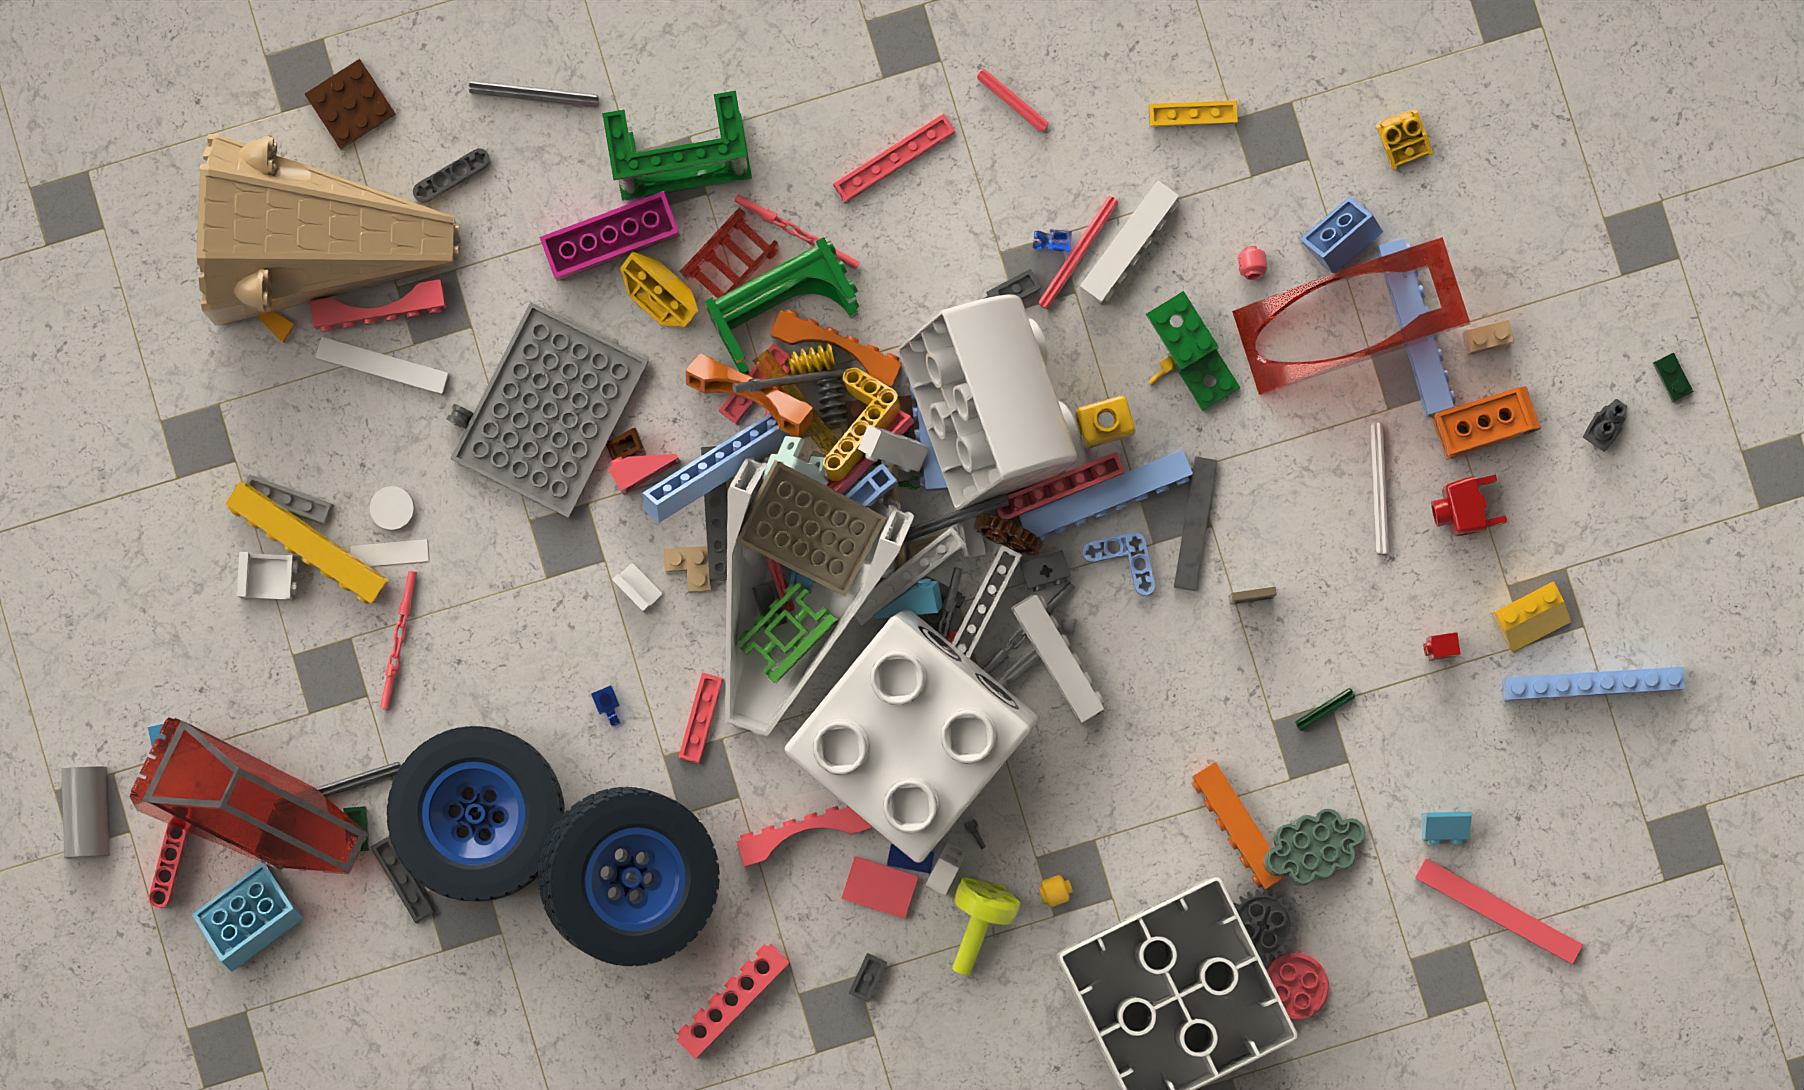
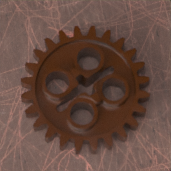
[973,514,1044,556]

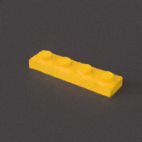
[1149,100,1238,127]

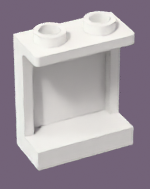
[237,552,299,600]

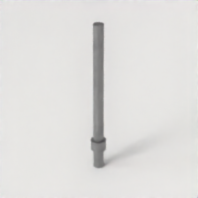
[732,367,855,392]

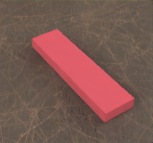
[718,342,791,425]
[678,673,723,764]

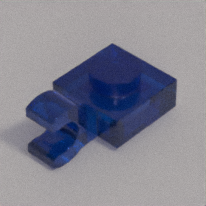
[1033,229,1072,251]
[591,685,621,727]

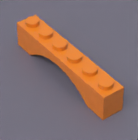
[770,309,902,388]
[686,353,813,438]

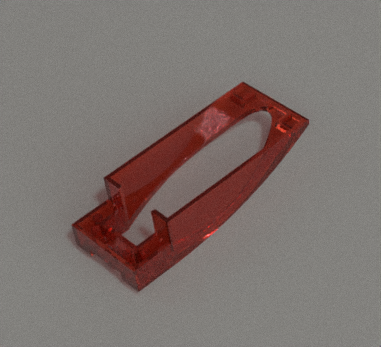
[1232,237,1470,395]

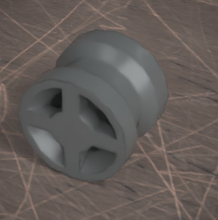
[446,404,473,429]

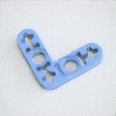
[1082,533,1155,596]

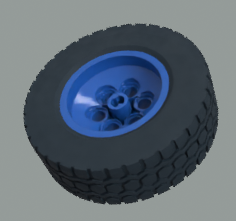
[386,726,565,901]
[538,787,720,967]

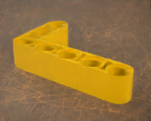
[824,368,900,481]

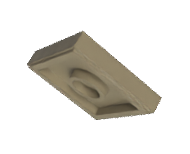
[1228,587,1277,605]

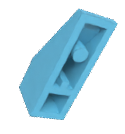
[873,579,943,619]

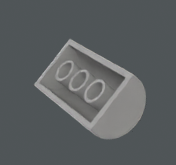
[61,766,110,858]

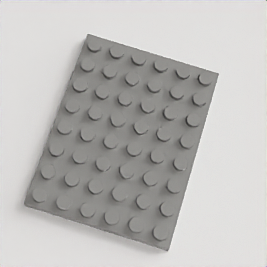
[450,302,649,518]

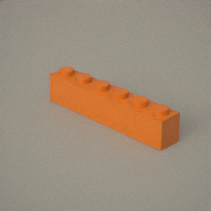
[1191,762,1287,889]

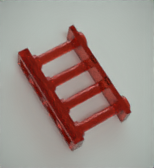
[679,207,779,298]

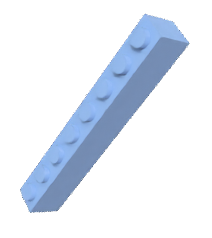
[1377,239,1456,417]
[643,413,794,523]
[1018,450,1193,541]
[1502,667,1685,701]

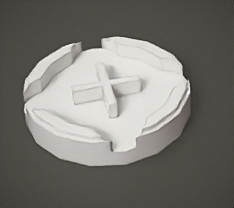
[370,486,414,531]

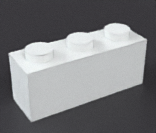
[858,424,929,472]

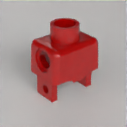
[1431,474,1507,536]

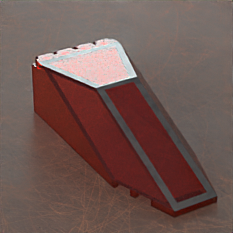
[129,717,368,874]

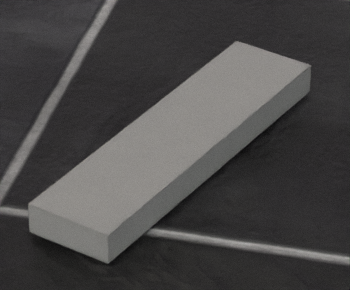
[246,474,333,525]

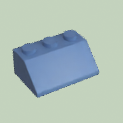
[1300,197,1383,275]

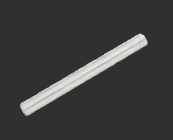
[1370,423,1389,554]

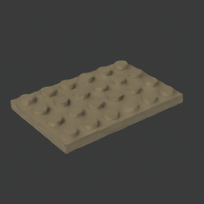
[736,460,886,596]

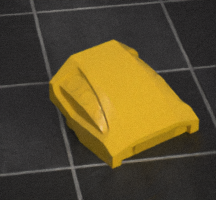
[1375,110,1433,170]

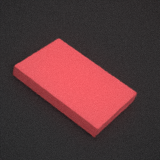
[841,856,918,919]

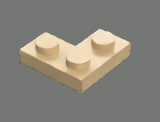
[664,546,711,592]

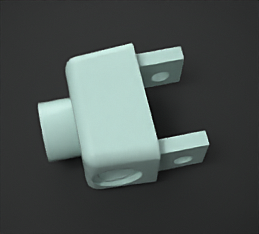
[761,436,828,486]

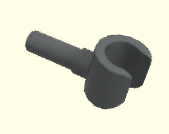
[965,819,986,849]

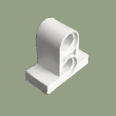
[925,842,967,896]

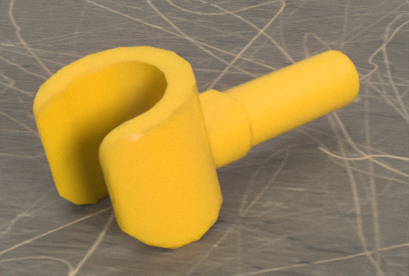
[1149,358,1174,385]

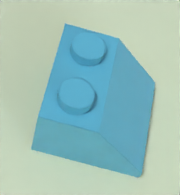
[1422,812,1472,844]

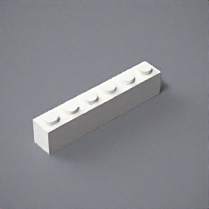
[1079,181,1180,304]
[952,545,1022,659]
[1011,594,1104,723]

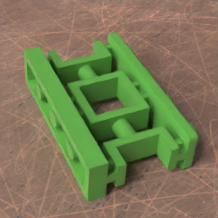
[736,582,839,683]

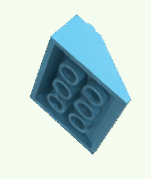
[192,861,304,972]

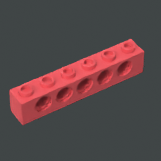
[996,452,1125,521]
[677,944,790,1059]

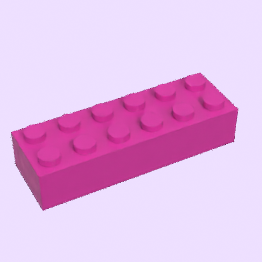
[539,191,680,282]

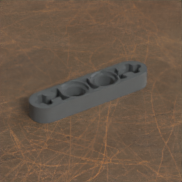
[413,148,490,203]

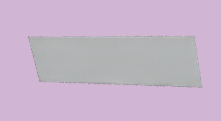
[350,539,429,566]

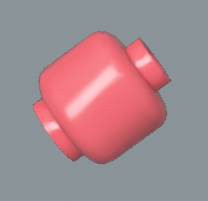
[1238,246,1268,280]

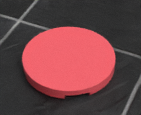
[1266,953,1329,1020]

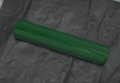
[1295,688,1355,731]

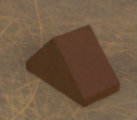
[606,428,645,461]

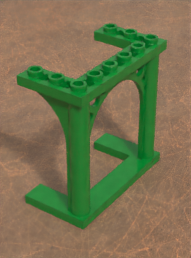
[602,90,752,201]
[704,237,860,375]

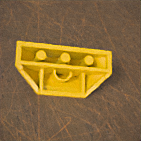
[620,252,698,327]

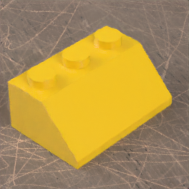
[1491,581,1571,652]

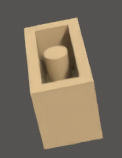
[1463,320,1514,355]

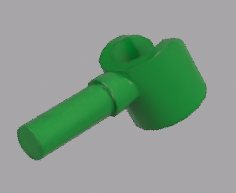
[898,476,921,490]

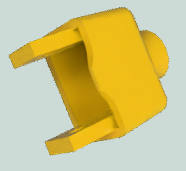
[1074,396,1136,449]

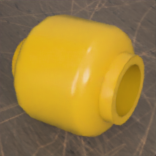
[1038,875,1073,907]

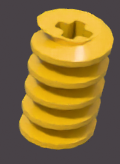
[788,343,836,375]

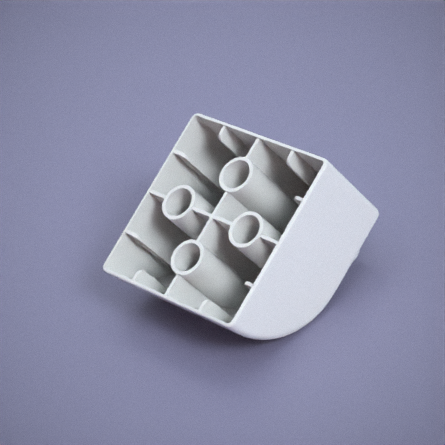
[899,295,1079,510]

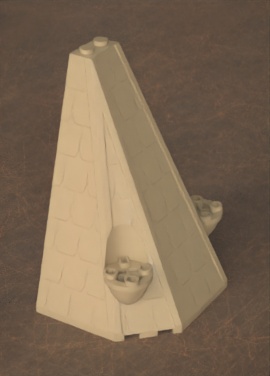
[196,134,460,325]

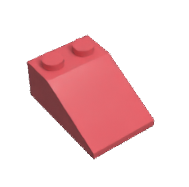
[608,454,681,495]

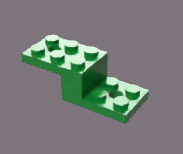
[1146,291,1240,412]

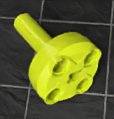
[952,877,1020,976]

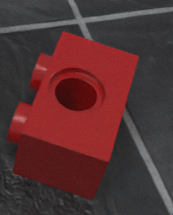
[1423,632,1461,660]

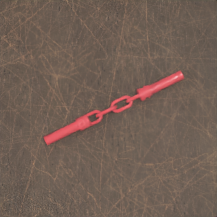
[734,194,860,270]
[380,571,417,710]

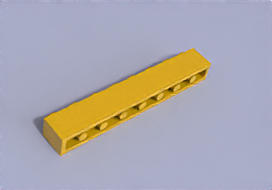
[225,481,389,604]

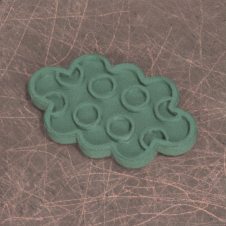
[1263,809,1366,886]

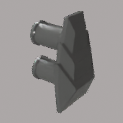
[1583,399,1627,452]

